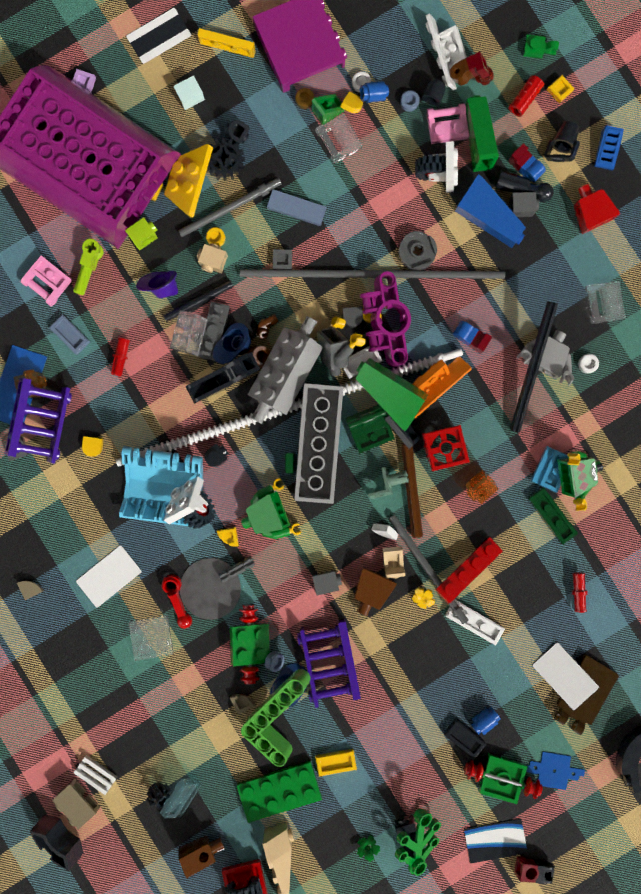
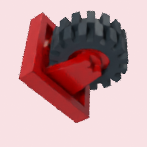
[222,859,268,894]

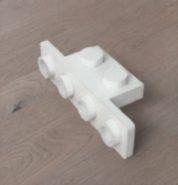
[425,14,467,90]

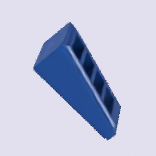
[594,125,624,170]

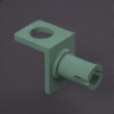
[368,467,409,499]

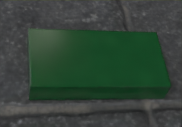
[285,453,294,473]

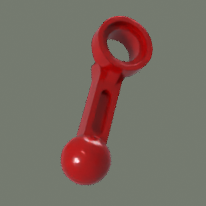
[162,574,192,629]

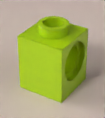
[125,218,158,251]

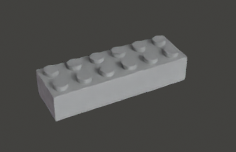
[294,383,343,504]

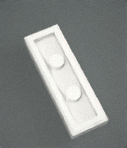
[445,599,505,645]

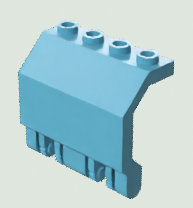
[119,446,203,526]

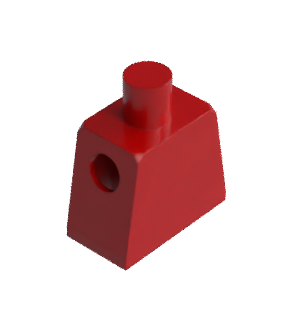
[574,184,620,234]

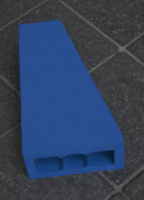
[455,174,526,248]

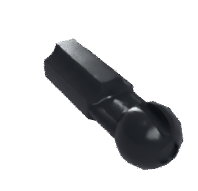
[496,170,554,202]

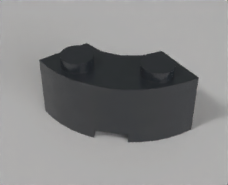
[30,814,84,871]

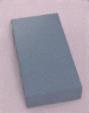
[49,314,90,355]

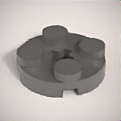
[399,231,437,271]

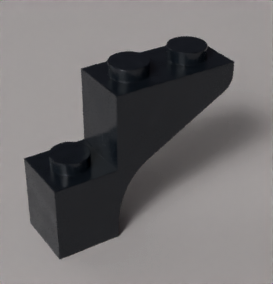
[186,352,260,404]

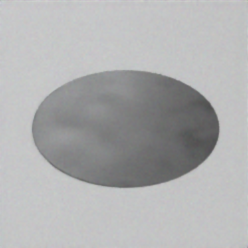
[180,558,241,620]

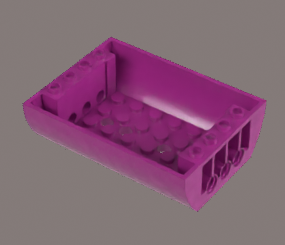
[0,65,181,249]

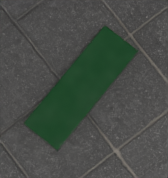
[527,487,578,545]

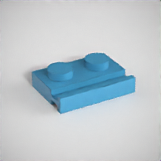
[531,446,568,493]

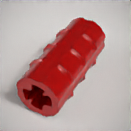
[508,75,544,117]

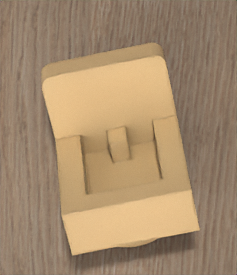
[383,546,405,578]

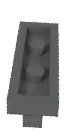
[197,301,230,362]

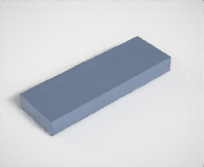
[267,189,327,226]

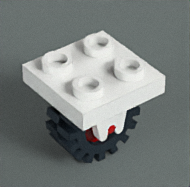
[415,141,458,192]
[164,477,215,529]

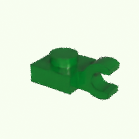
[523,35,559,59]

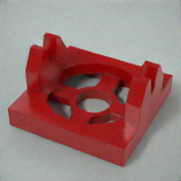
[422,425,470,471]

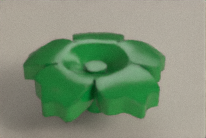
[357,836,380,862]

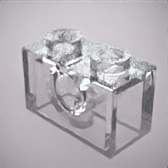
[170,311,208,356]

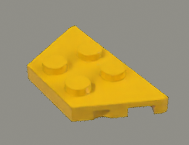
[164,144,213,218]

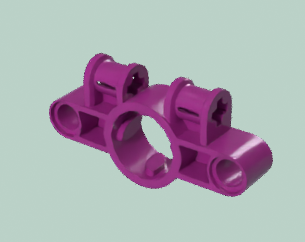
[360,271,411,367]

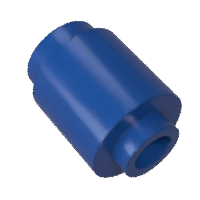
[359,81,389,103]
[471,707,500,735]

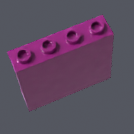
[253,0,347,93]

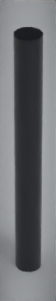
[163,281,234,322]

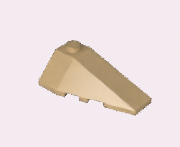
[262,823,295,894]

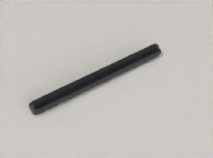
[510,301,558,433]

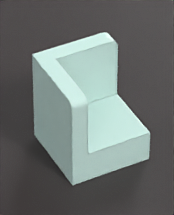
[174,76,205,110]

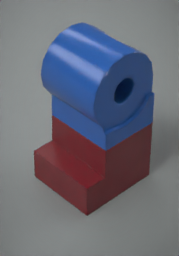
[508,143,546,183]
[453,320,492,354]

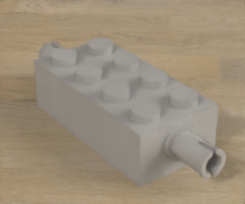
[248,316,323,424]

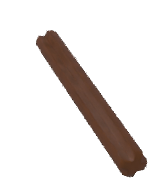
[401,444,423,538]

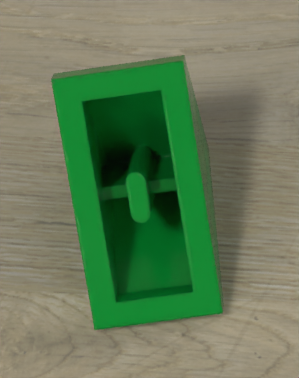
[312,94,345,126]

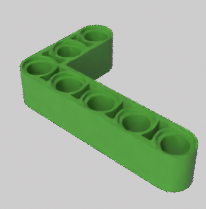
[241,669,310,767]

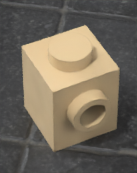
[197,243,228,274]

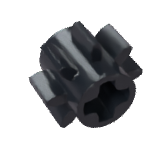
[146,782,171,808]

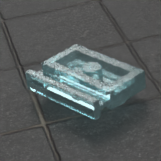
[160,779,202,818]

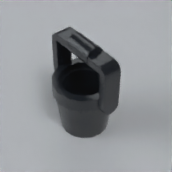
[544,121,580,162]

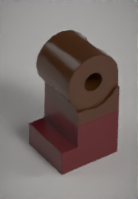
[450,51,490,86]

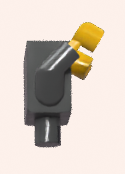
[317,316,365,376]

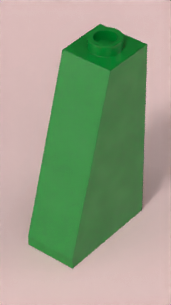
[465,95,499,172]
[355,358,429,431]

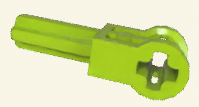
[73,239,104,295]

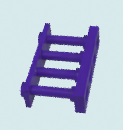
[4,378,72,464]
[297,619,361,708]

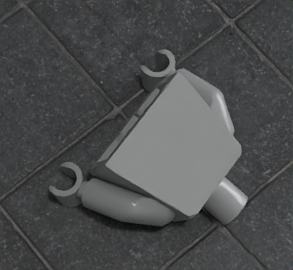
[516,330,574,386]

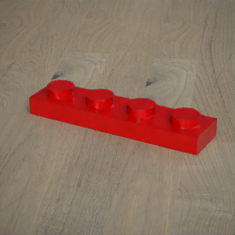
[434,537,503,604]

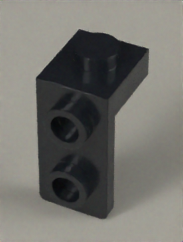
[394,814,424,857]

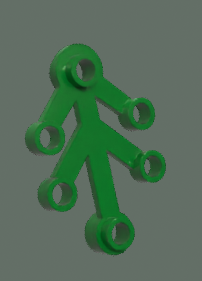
[395,808,441,876]

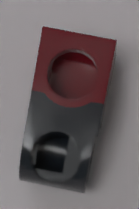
[514,856,555,884]

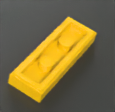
[197,28,256,58]

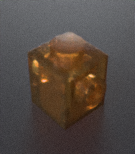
[13,370,47,398]
[466,469,499,504]

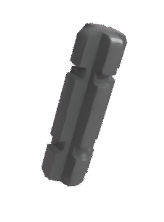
[218,557,255,582]

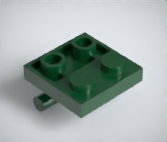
[345,404,395,454]

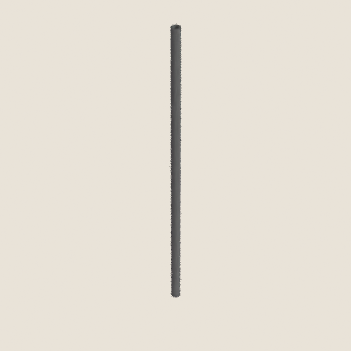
[240,269,505,279]

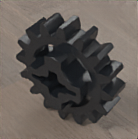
[207,138,245,181]

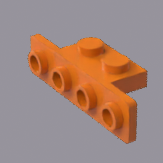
[413,357,472,418]

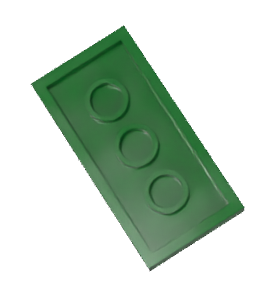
[237,760,322,823]

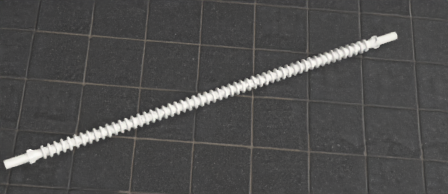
[116,348,463,466]

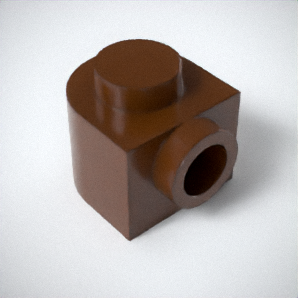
[247,346,270,369]

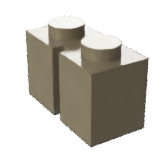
[52,778,100,830]

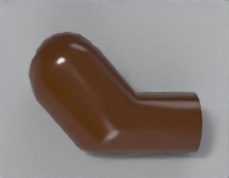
[256,314,278,340]

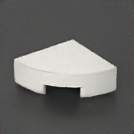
[371,523,398,540]

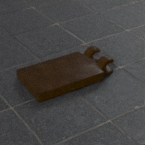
[554,654,620,735]

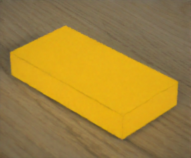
[315,749,357,776]

